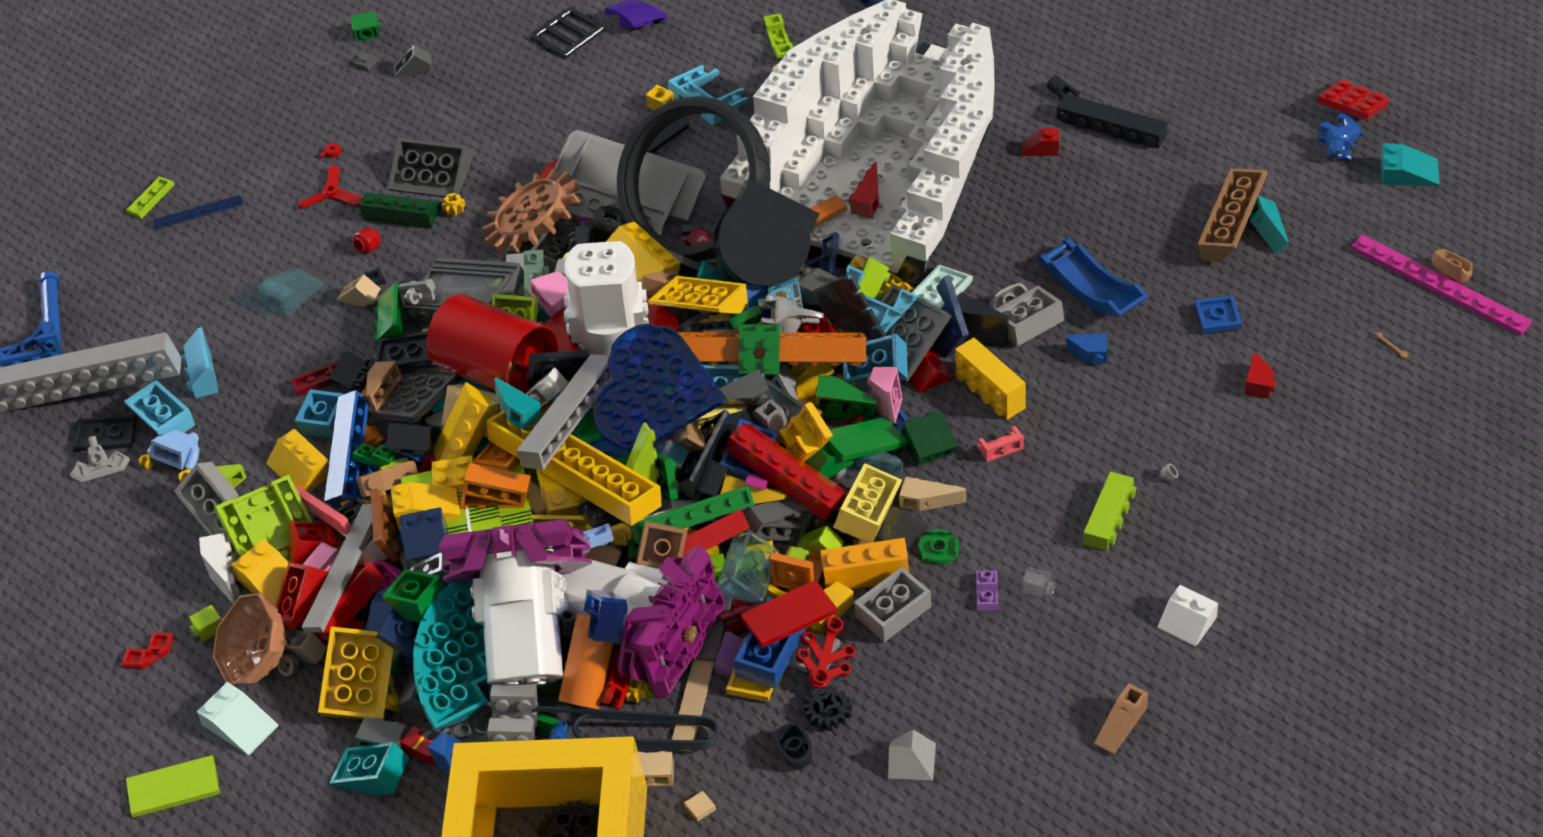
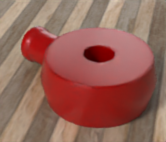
[319,143,341,158]

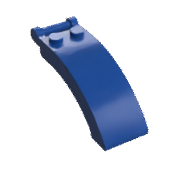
[1038,238,1148,317]

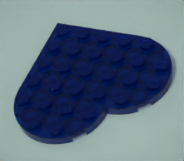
[593,323,727,450]

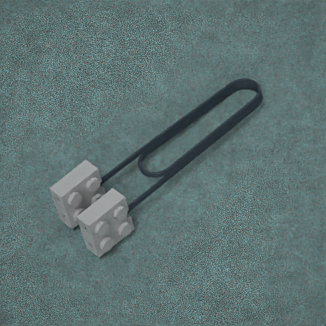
[487,683,719,750]

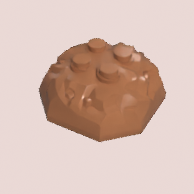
[213,593,287,685]

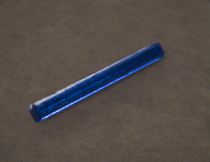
[153,195,243,229]

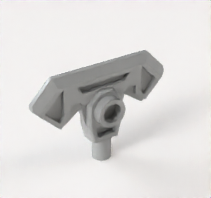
[70,436,130,482]

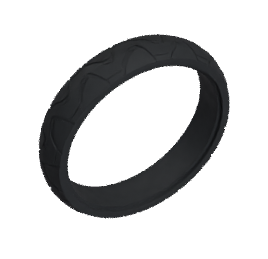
[617,97,771,262]

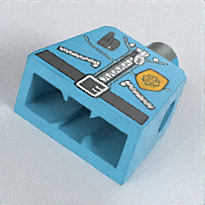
[758,277,803,310]

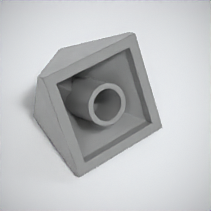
[888,730,936,782]

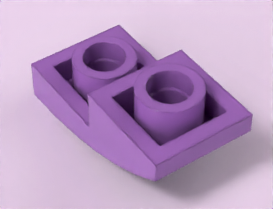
[976,570,998,611]

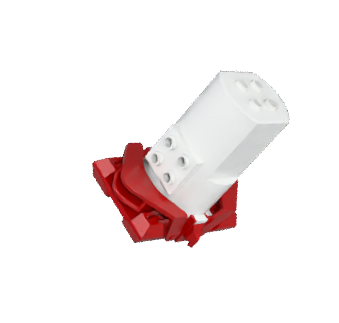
[544,241,679,368]

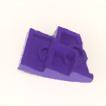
[604,0,668,28]

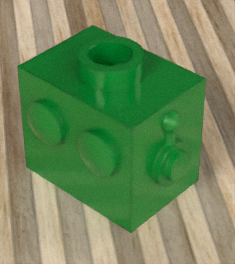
[351,11,381,41]

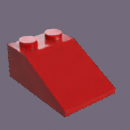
[276,562,329,629]

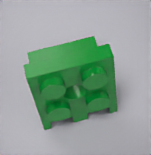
[738,324,782,374]
[615,450,679,500]

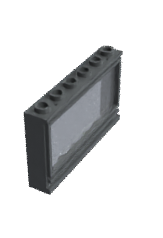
[401,257,524,322]

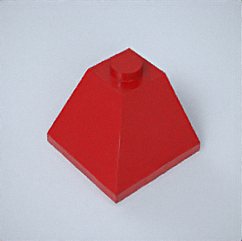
[289,521,338,565]

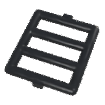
[530,7,605,59]

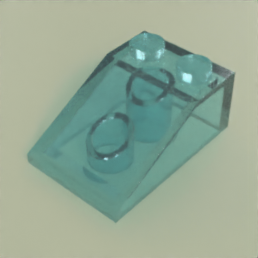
[256,267,326,317]

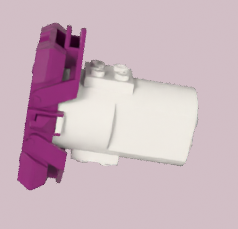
[439,519,592,686]
[559,545,726,700]

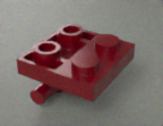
[719,588,761,635]

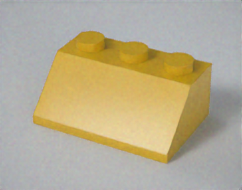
[266,429,329,492]

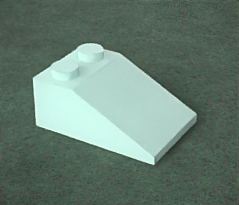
[197,682,279,756]

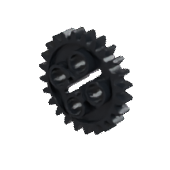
[536,801,599,837]

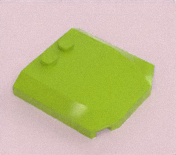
[214,474,312,562]

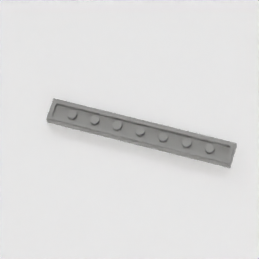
[302,504,373,632]

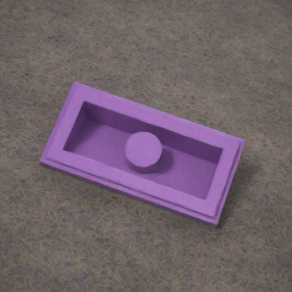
[715,631,744,676]

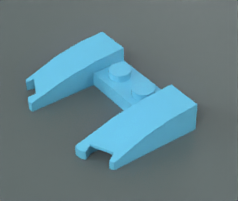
[668,65,748,126]

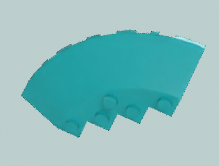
[413,583,488,730]

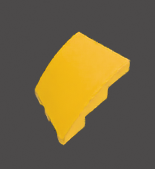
[776,402,833,462]

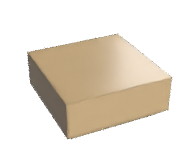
[684,791,716,821]

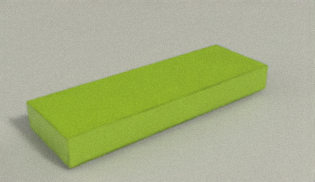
[126,176,174,219]

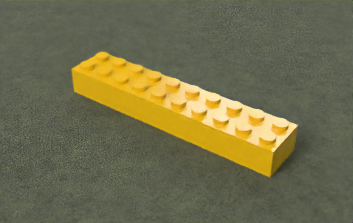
[486,411,661,526]

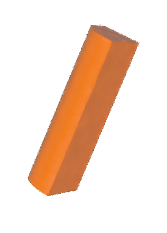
[558,614,617,709]

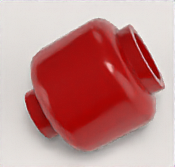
[353,227,381,254]

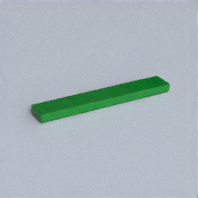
[630,485,755,544]

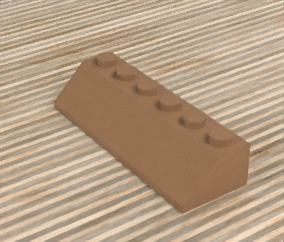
[1198,168,1268,263]

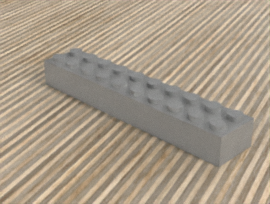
[0,332,182,412]

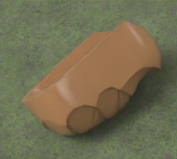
[1431,249,1473,284]

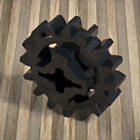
[804,685,852,731]

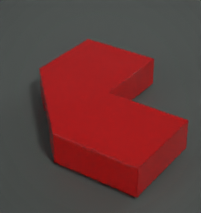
[121,632,174,670]

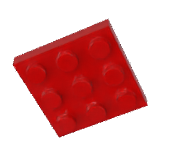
[1317,80,1390,121]

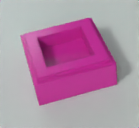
[745,474,769,490]

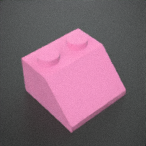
[868,367,902,424]

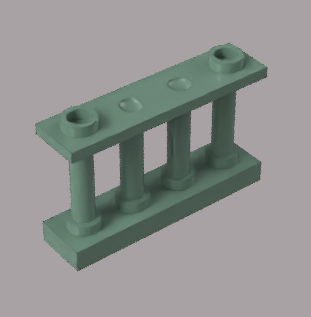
[524,250,550,325]

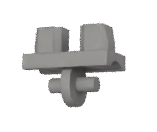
[398,279,436,305]

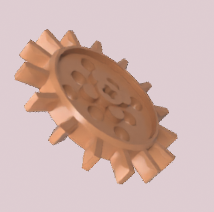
[482,169,580,254]

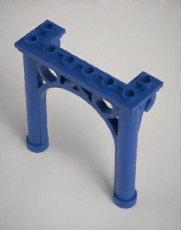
[0,271,64,368]

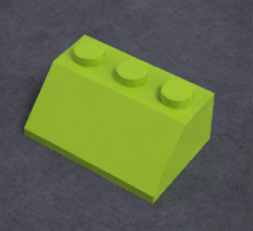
[857,257,890,301]

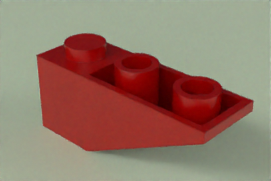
[849,162,880,218]

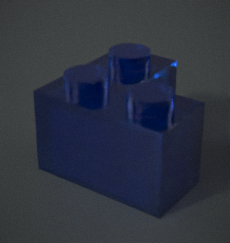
[583,589,628,643]

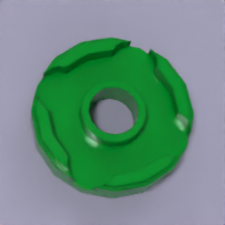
[918,529,960,565]

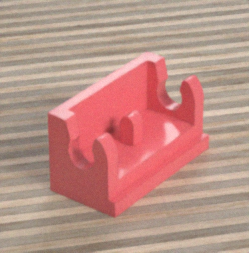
[977,426,1024,462]

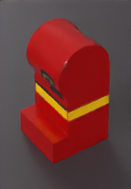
[401,726,437,765]

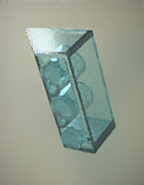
[717,529,780,603]

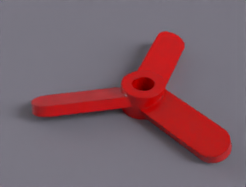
[298,165,362,208]

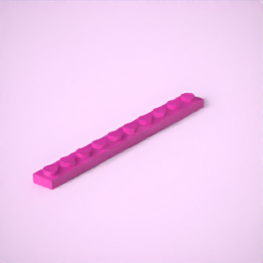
[1351,235,1532,336]

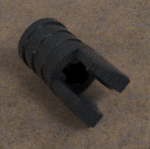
[1047,75,1080,99]

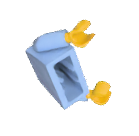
[139,430,200,482]

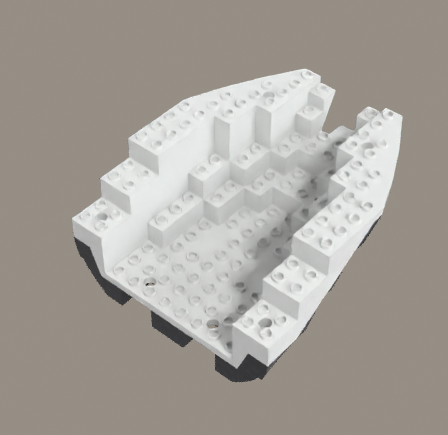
[720,0,994,283]

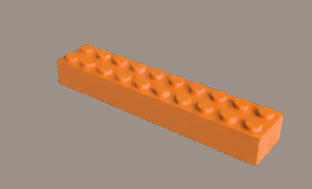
[663,332,866,365]

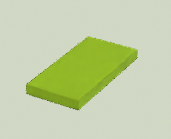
[126,755,220,817]

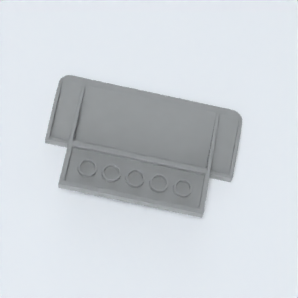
[555,130,706,235]

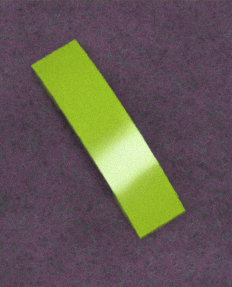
[764,13,793,58]

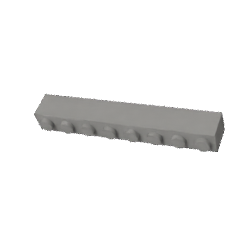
[517,354,617,470]

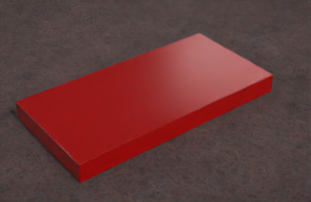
[741,580,838,648]

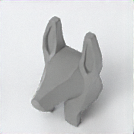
[758,295,823,333]

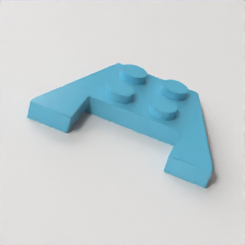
[847,265,918,334]

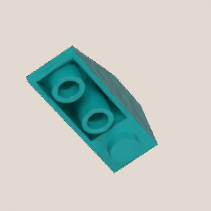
[1249,196,1289,254]
[495,378,541,430]

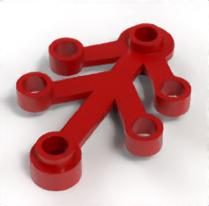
[796,616,856,689]

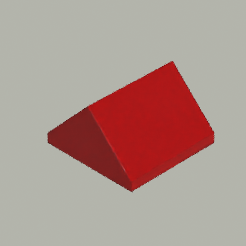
[909,350,954,393]

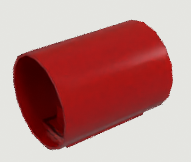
[426,293,559,394]

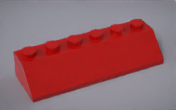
[726,424,849,521]

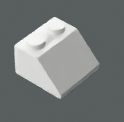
[1157,585,1218,647]

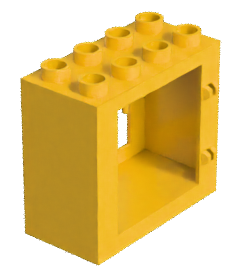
[442,737,647,837]

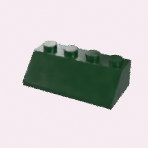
[359,192,443,229]

